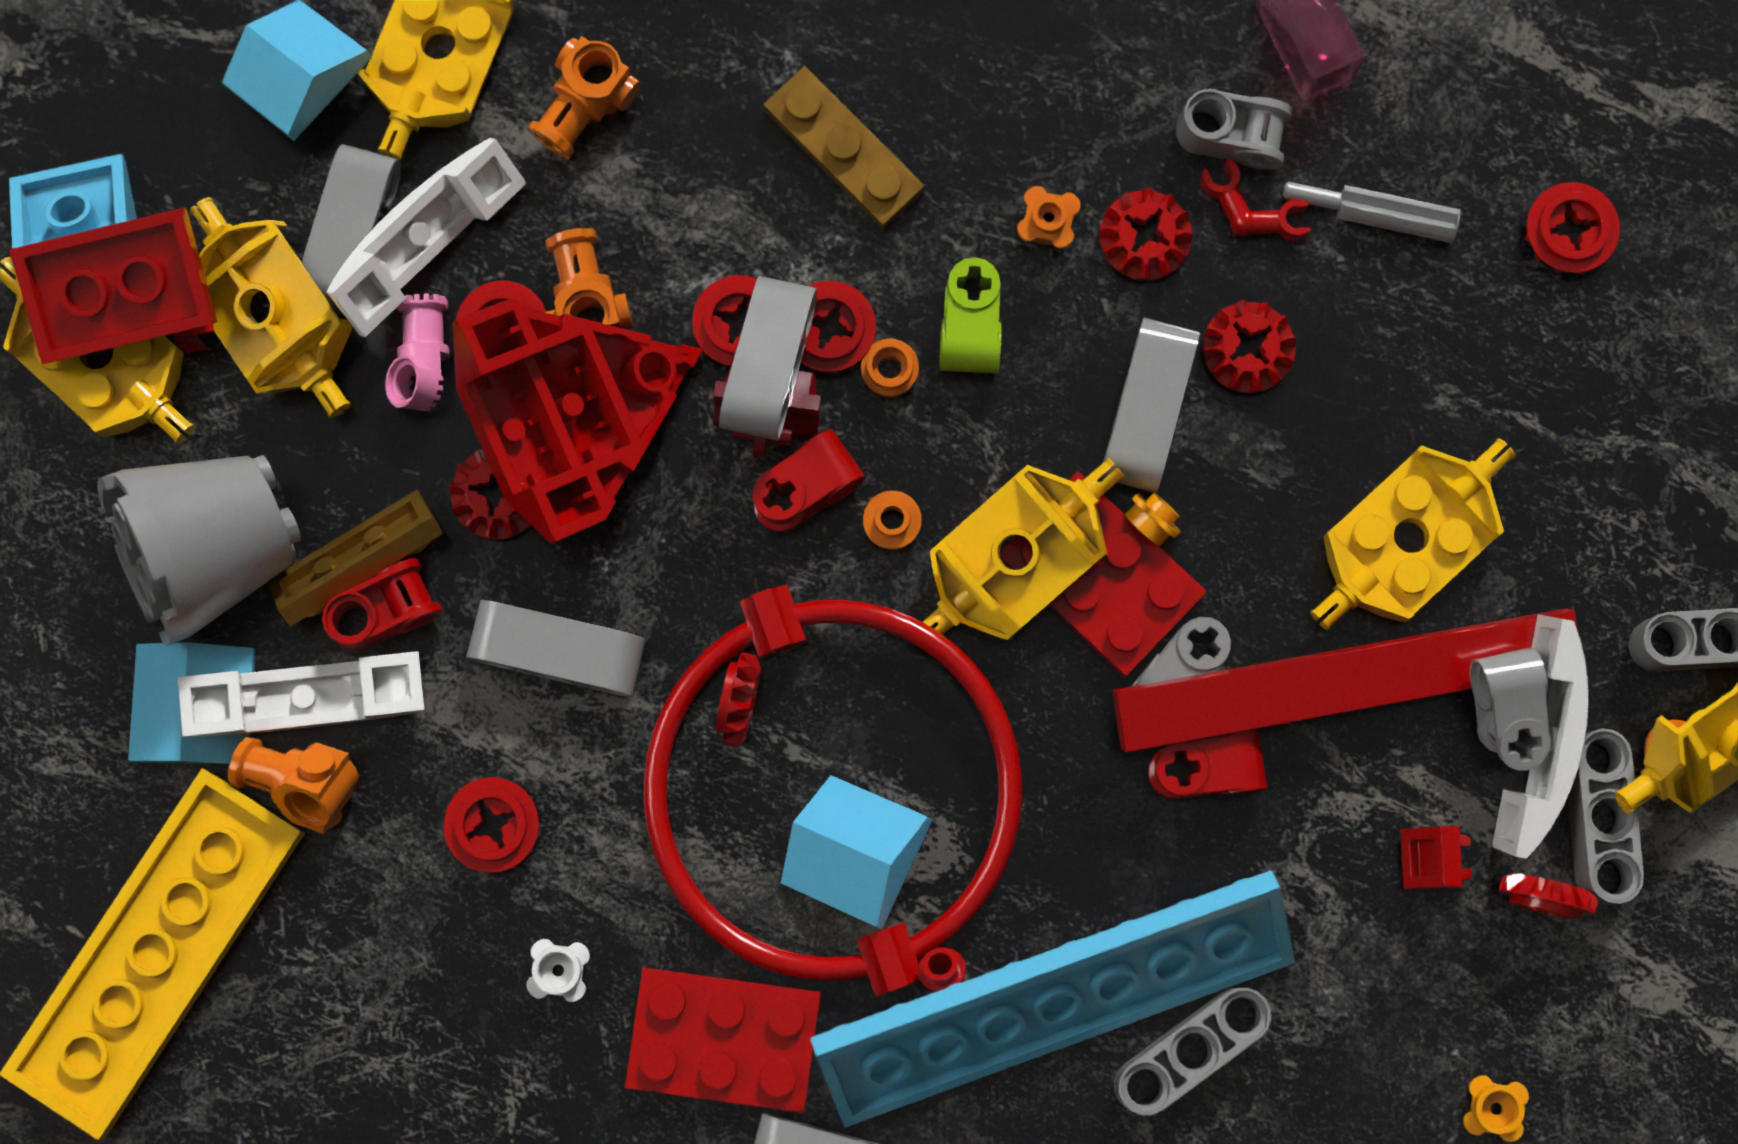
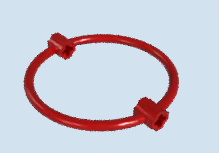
[644,584,1022,996]

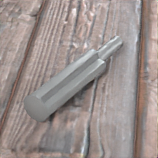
[1283,182,1460,243]

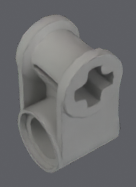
[1176,89,1292,169]
[1132,617,1231,687]
[1470,647,1551,770]

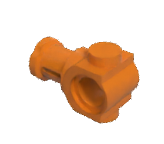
[527,36,641,159]
[545,228,633,329]
[228,737,359,834]

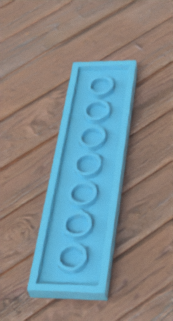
[810,870,1295,1128]

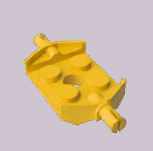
[358,0,515,160]
[190,197,353,418]
[0,257,195,444]
[1310,438,1516,631]
[923,457,1125,640]
[1614,683,1738,814]

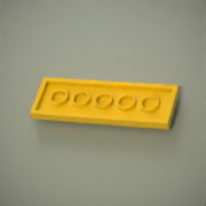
[0,768,305,1140]

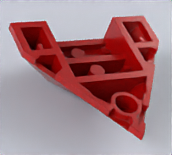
[453,299,703,544]

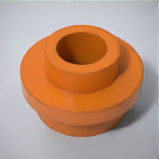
[861,339,919,397]
[863,491,922,550]

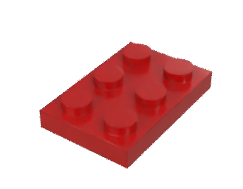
[9,207,218,365]
[1000,471,1207,678]
[625,967,821,1113]

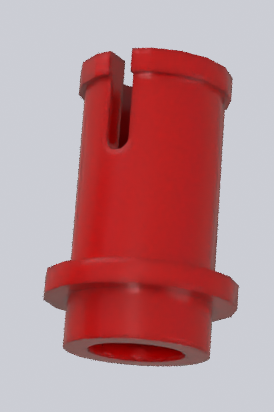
[918,947,967,994]

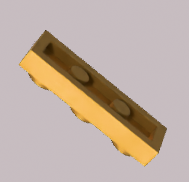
[763,66,925,230]
[267,489,443,627]

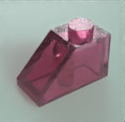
[1254,0,1365,101]

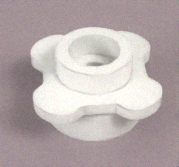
[527,939,590,1002]

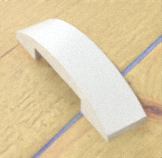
[327,138,526,337]
[1492,614,1588,859]
[177,651,425,738]

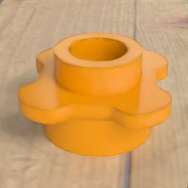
[1125,493,1181,546]
[1463,1076,1529,1142]

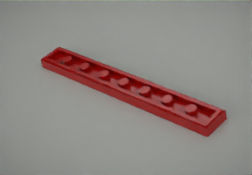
[1112,608,1577,752]

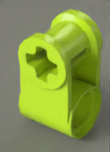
[939,257,1001,374]

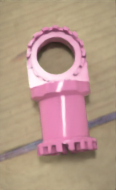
[385,294,449,411]

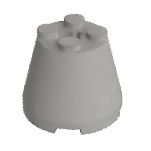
[97,455,301,646]

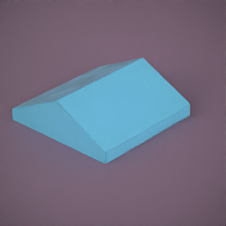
[222,0,372,141]
[9,154,137,266]
[128,643,256,766]
[781,775,932,930]

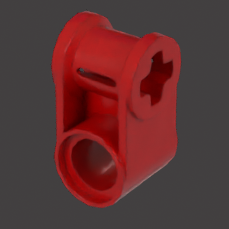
[753,429,866,532]
[322,558,444,652]
[1148,729,1267,799]

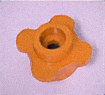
[1017,186,1080,249]

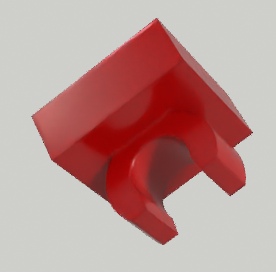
[1401,826,1472,889]

